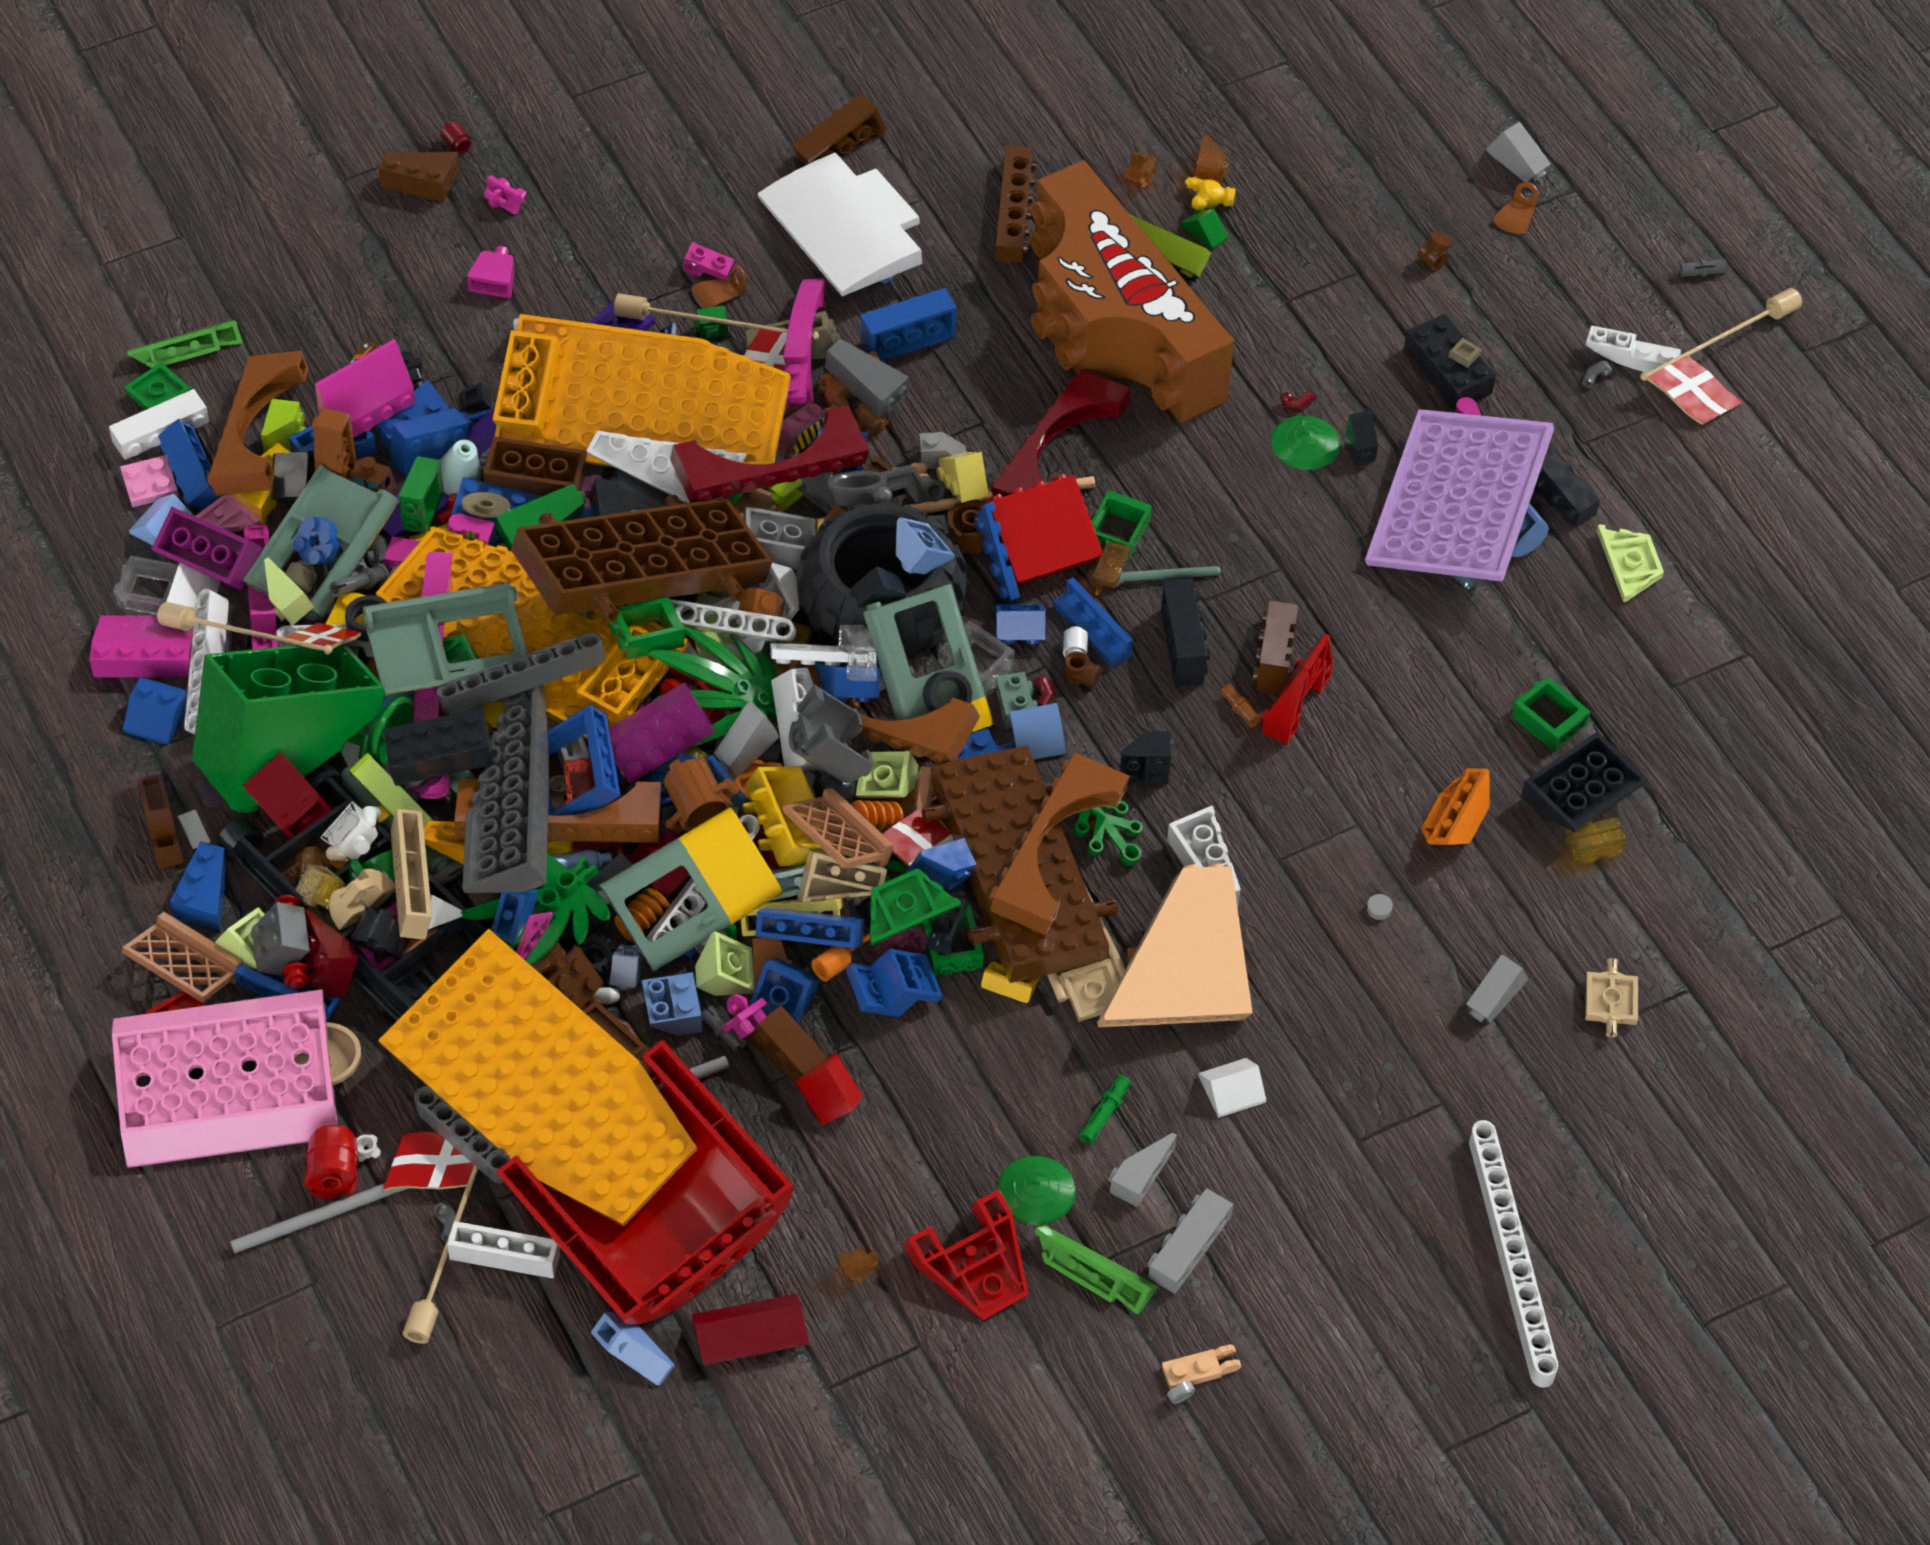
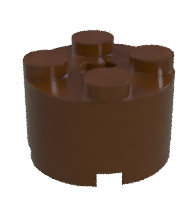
[947,499,984,554]

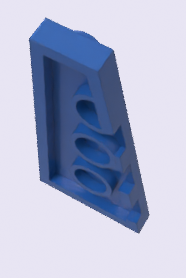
[974,502,1020,604]

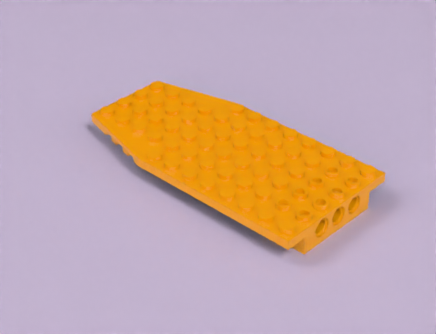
[493,314,791,467]
[376,527,688,738]
[379,929,697,1226]

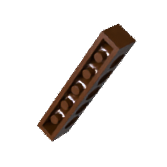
[995,145,1036,263]

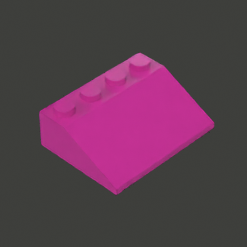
[315,339,415,438]
[90,615,193,677]

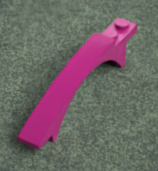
[783,278,826,407]
[244,524,278,650]
[413,552,453,722]

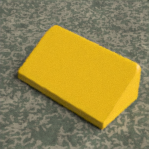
[981,961,1039,1003]

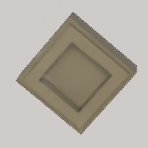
[1449,338,1482,368]

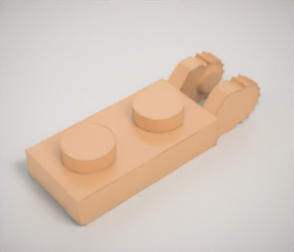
[1162,1345,1242,1390]

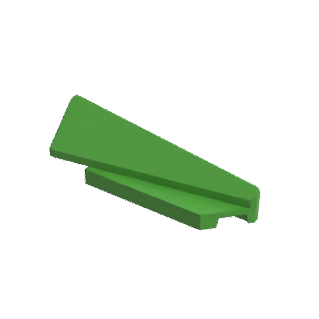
[127,320,243,368]
[1035,1226,1159,1314]

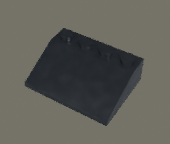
[1521,731,1648,832]

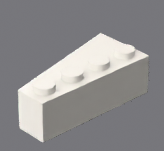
[771,668,820,771]
[1167,805,1241,906]

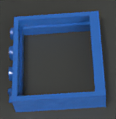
[547,705,620,816]

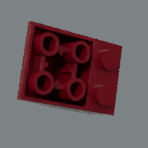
[242,752,332,840]
[627,829,689,899]
[299,909,358,998]

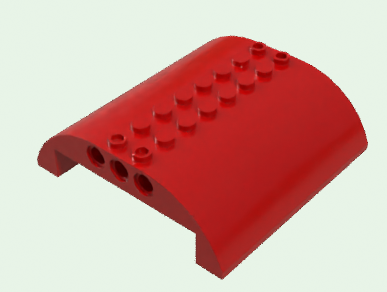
[495,1040,794,1324]

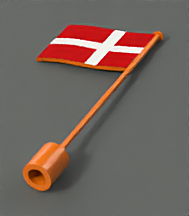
[811,810,954,982]

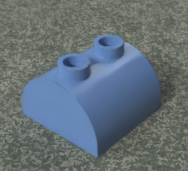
[1512,503,1549,557]

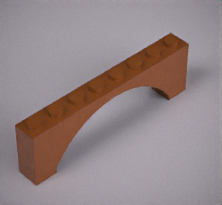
[208,351,309,496]
[794,660,980,763]
[989,752,1130,935]
[454,779,662,843]

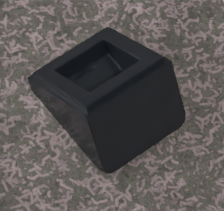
[462,382,492,411]

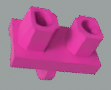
[484,175,526,215]
[722,994,767,1039]

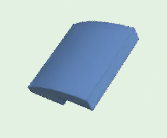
[1008,703,1066,761]

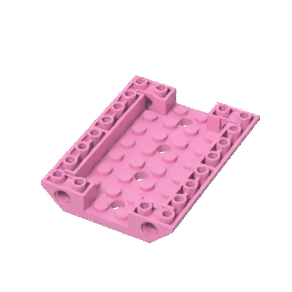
[112,990,338,1168]

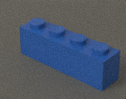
[158,419,223,511]
[756,907,864,948]

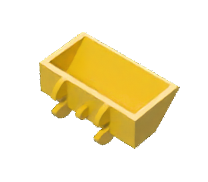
[742,766,834,866]

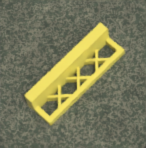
[741,898,845,936]

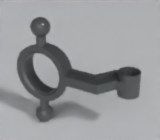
[823,465,945,507]

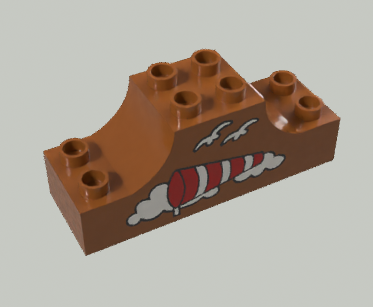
[1029,160,1234,423]

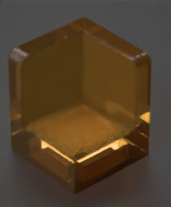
[1124,151,1157,188]
[840,1246,878,1284]

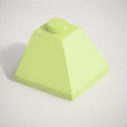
[856,751,919,798]
[215,907,265,969]
[695,931,755,996]

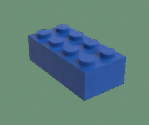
[860,288,957,361]

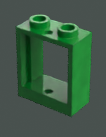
[399,456,444,533]
[1092,490,1152,561]
[609,597,685,660]
[1511,676,1591,752]
[920,903,984,976]

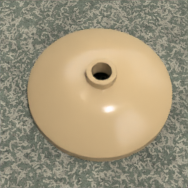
[295,1023,361,1085]

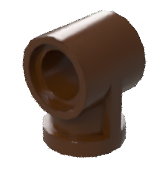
[1417,232,1452,271]
[1064,651,1103,689]

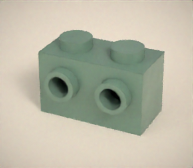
[995,672,1038,729]

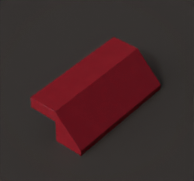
[691,1294,810,1365]

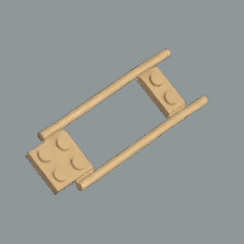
[1047,886,1126,1022]

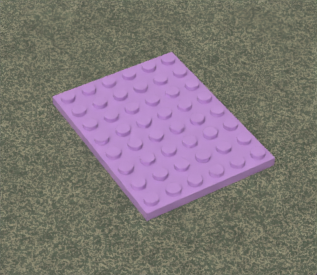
[1365,409,1554,581]

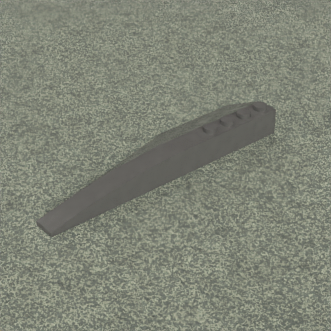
[463,684,549,893]

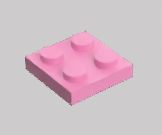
[120,455,179,508]

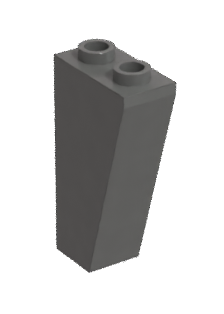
[825,339,909,418]

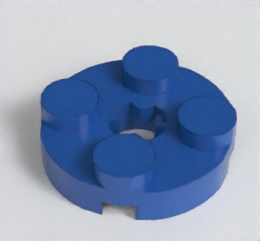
[293,517,339,565]

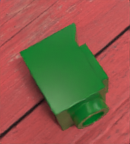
[693,306,728,339]

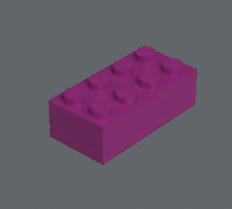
[151,506,262,591]
[609,682,715,784]

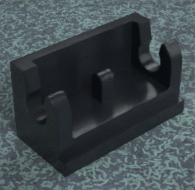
[926,898,967,956]

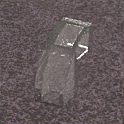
[839,625,877,681]

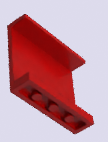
[986,474,1104,586]

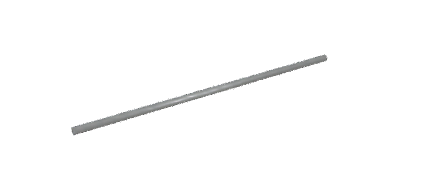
[230,1056,729,1254]

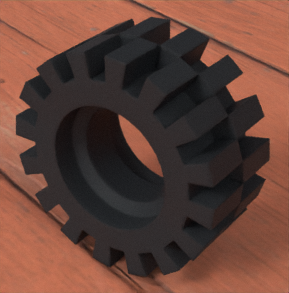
[571,934,616,981]

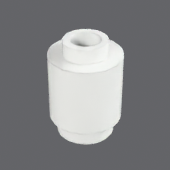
[1063,626,1088,658]

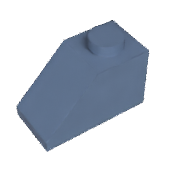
[610,944,644,990]

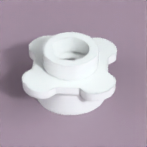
[356,1135,381,1162]

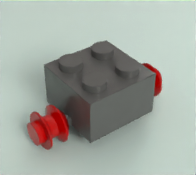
[251,895,310,990]

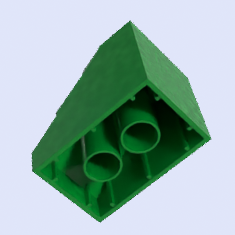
[192,643,385,813]

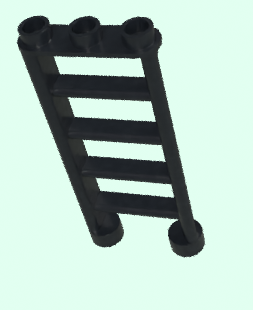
[218,762,518,1022]

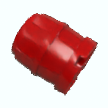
[304,1124,359,1200]

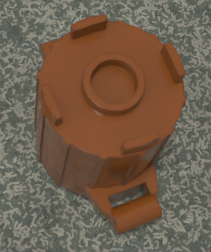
[663,756,739,834]

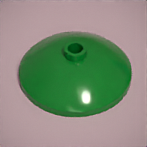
[370,696,415,769]

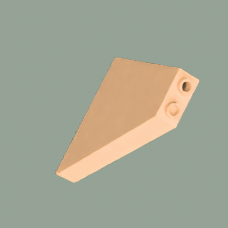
[1097,863,1252,1027]

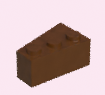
[378,152,459,202]
[748,1005,827,1082]

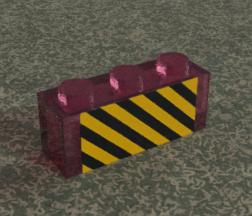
[776,402,826,459]

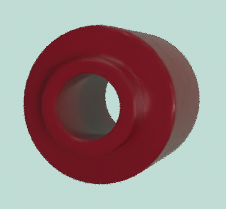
[440,121,472,154]

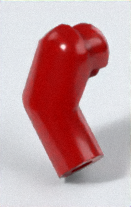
[437,493,458,525]

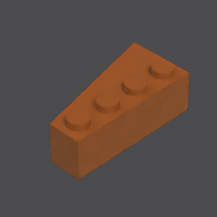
[312,407,357,480]

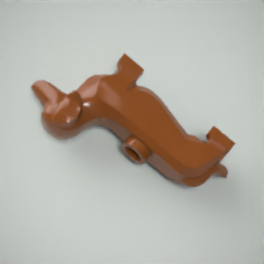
[818,350,885,419]

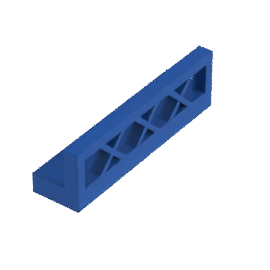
[1053,577,1133,668]
[234,964,341,1023]

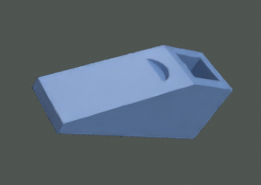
[591,1311,675,1386]

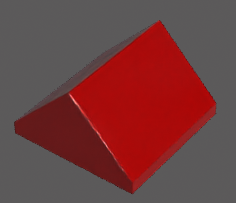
[794,1053,863,1125]

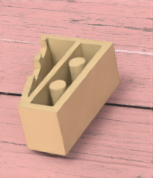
[797,850,887,902]

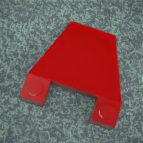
[1260,634,1334,745]
[902,1189,1029,1321]

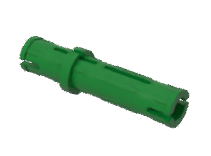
[1078,1075,1131,1145]

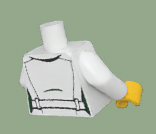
[320,801,390,870]

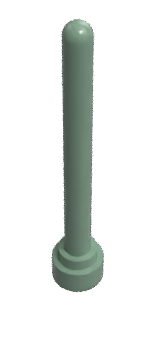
[1107,566,1221,587]

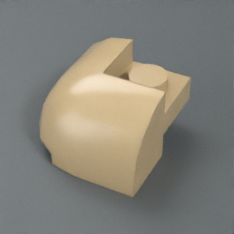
[329,869,396,930]

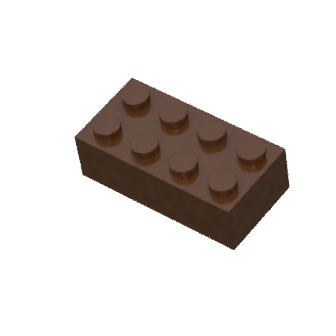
[483,436,588,496]

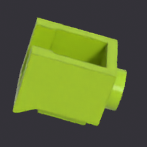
[768,479,803,511]

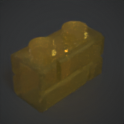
[1566,818,1626,863]

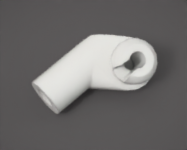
[592,987,620,1004]

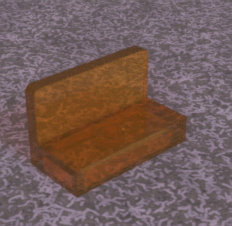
[1092,542,1130,595]

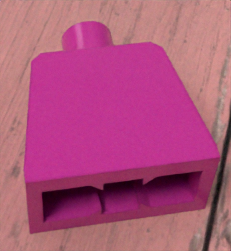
[467,246,515,299]

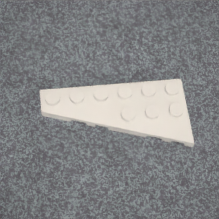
[586,431,747,503]

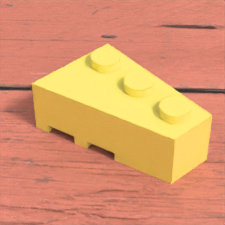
[936,452,989,503]

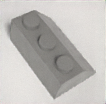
[743,506,816,570]

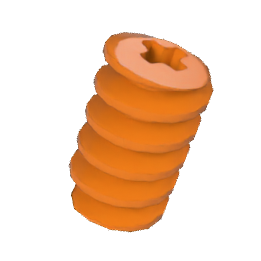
[850,800,904,832]
[614,887,670,942]

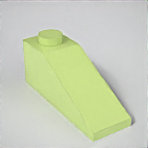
[264,557,314,625]

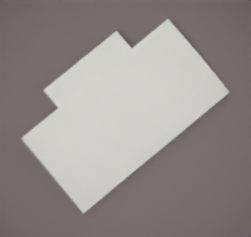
[758,152,922,296]

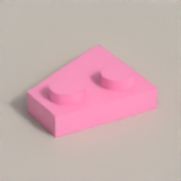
[195,494,260,533]

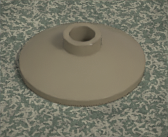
[462,492,510,520]

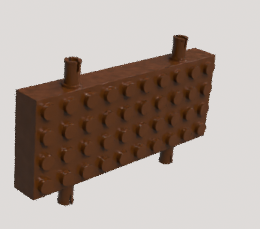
[511,494,773,622]
[921,745,1118,983]

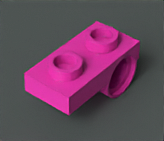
[683,242,734,281]

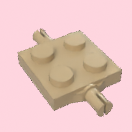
[1585,958,1638,1038]

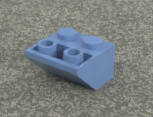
[642,972,702,1036]

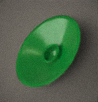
[1271,415,1340,470]
[997,1156,1076,1225]

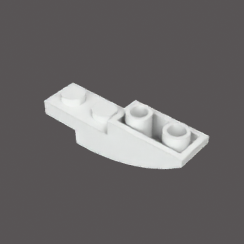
[1586,325,1681,372]

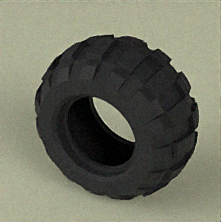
[797,501,967,662]

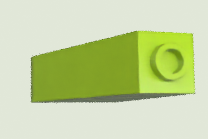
[349,753,433,828]

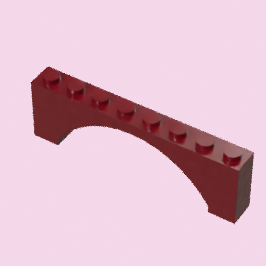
[991,369,1130,497]
[670,405,870,503]

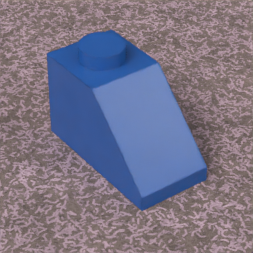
[491,889,538,944]

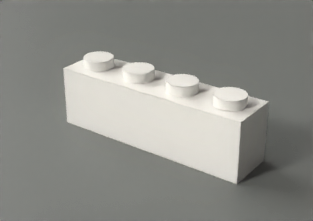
[109,389,209,460]
[447,1221,560,1279]

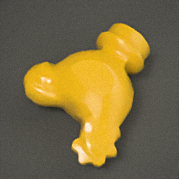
[1185,177,1235,211]

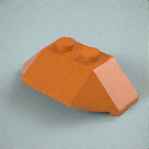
[1421,768,1490,845]

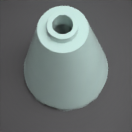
[440,440,482,495]

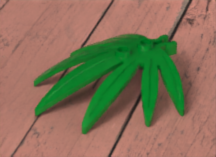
[647,626,778,761]
[461,853,610,966]

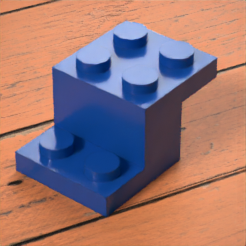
[846,949,943,1017]

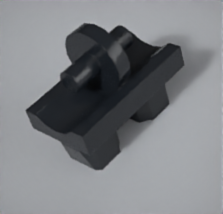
[401,351,422,391]

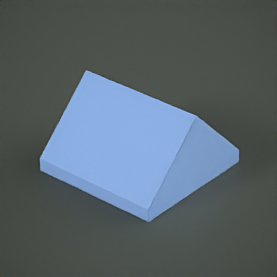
[129,494,194,545]

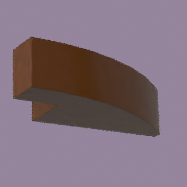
[137,773,183,869]

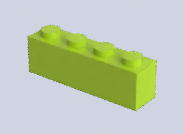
[1130,215,1211,278]

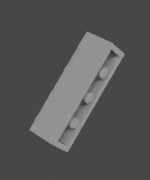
[1147,1188,1233,1294]

